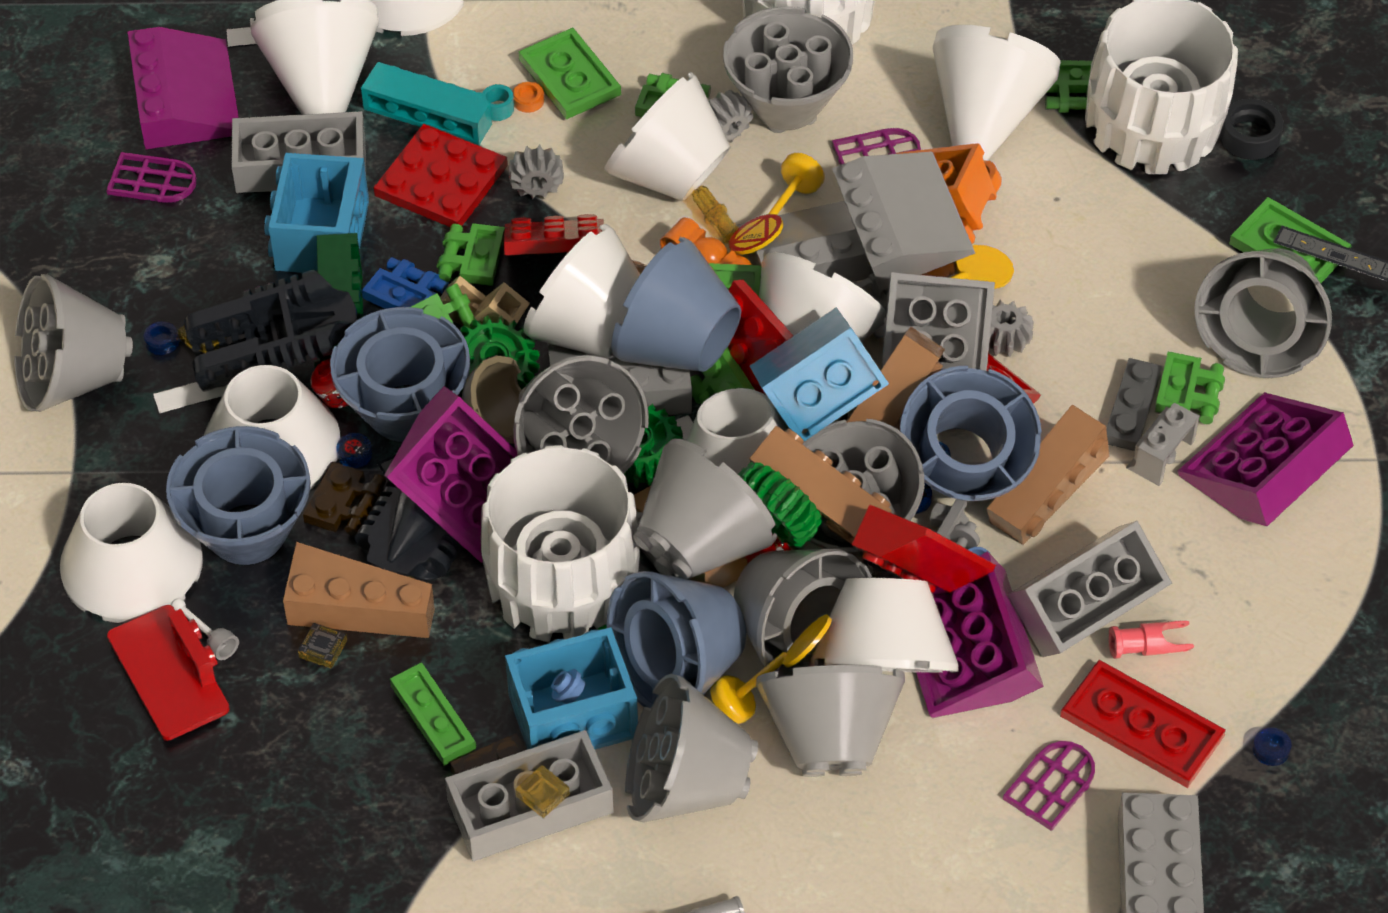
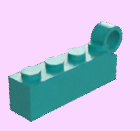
[361,62,514,145]

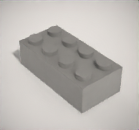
[232,111,366,193]
[1007,521,1172,657]
[445,730,614,861]
[1118,793,1204,913]

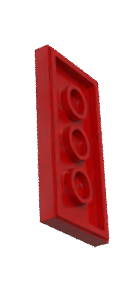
[1060,660,1226,788]

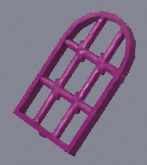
[832,128,921,165]
[106,152,197,202]
[1003,741,1095,831]

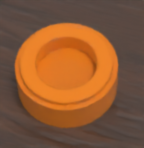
[512,82,544,113]

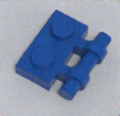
[362,257,449,309]

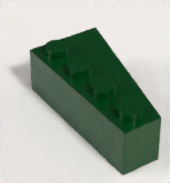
[314,233,363,368]

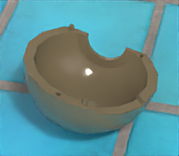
[462,356,521,444]

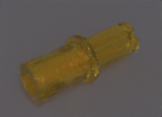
[692,185,738,244]

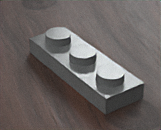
[1106,358,1162,451]

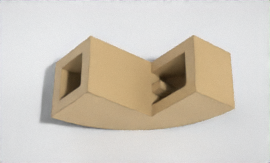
[440,276,530,326]

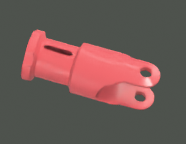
[1108,621,1194,659]

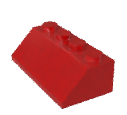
[852,505,996,593]

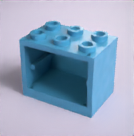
[264,153,369,273]
[750,307,889,441]
[505,627,638,750]

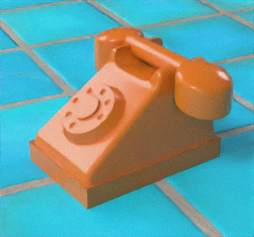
[896,143,1002,244]

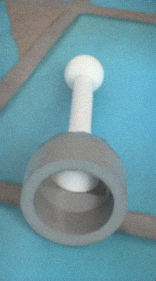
[171,599,239,660]

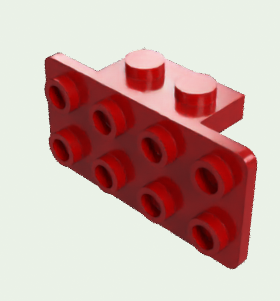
[107,605,230,741]

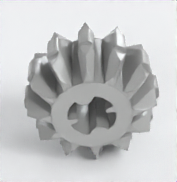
[709,90,754,143]
[508,144,564,200]
[989,299,1034,357]

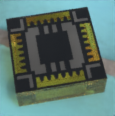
[298,623,347,668]

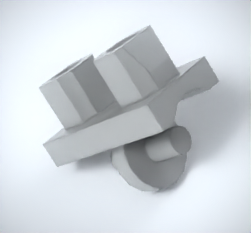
[930,499,980,549]

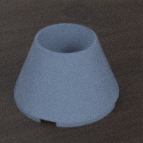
[611,237,741,372]
[330,307,470,442]
[900,366,1042,501]
[166,426,311,565]
[607,571,746,708]

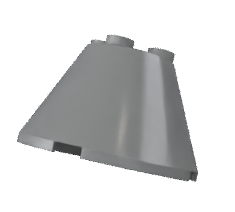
[723,7,853,133]
[14,274,133,412]
[513,355,649,474]
[802,419,924,552]
[633,439,777,579]
[756,665,905,777]
[625,674,758,823]

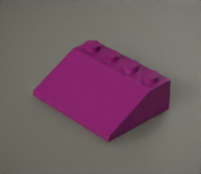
[127,27,239,149]
[385,386,518,563]
[1178,392,1354,526]
[916,551,1044,718]

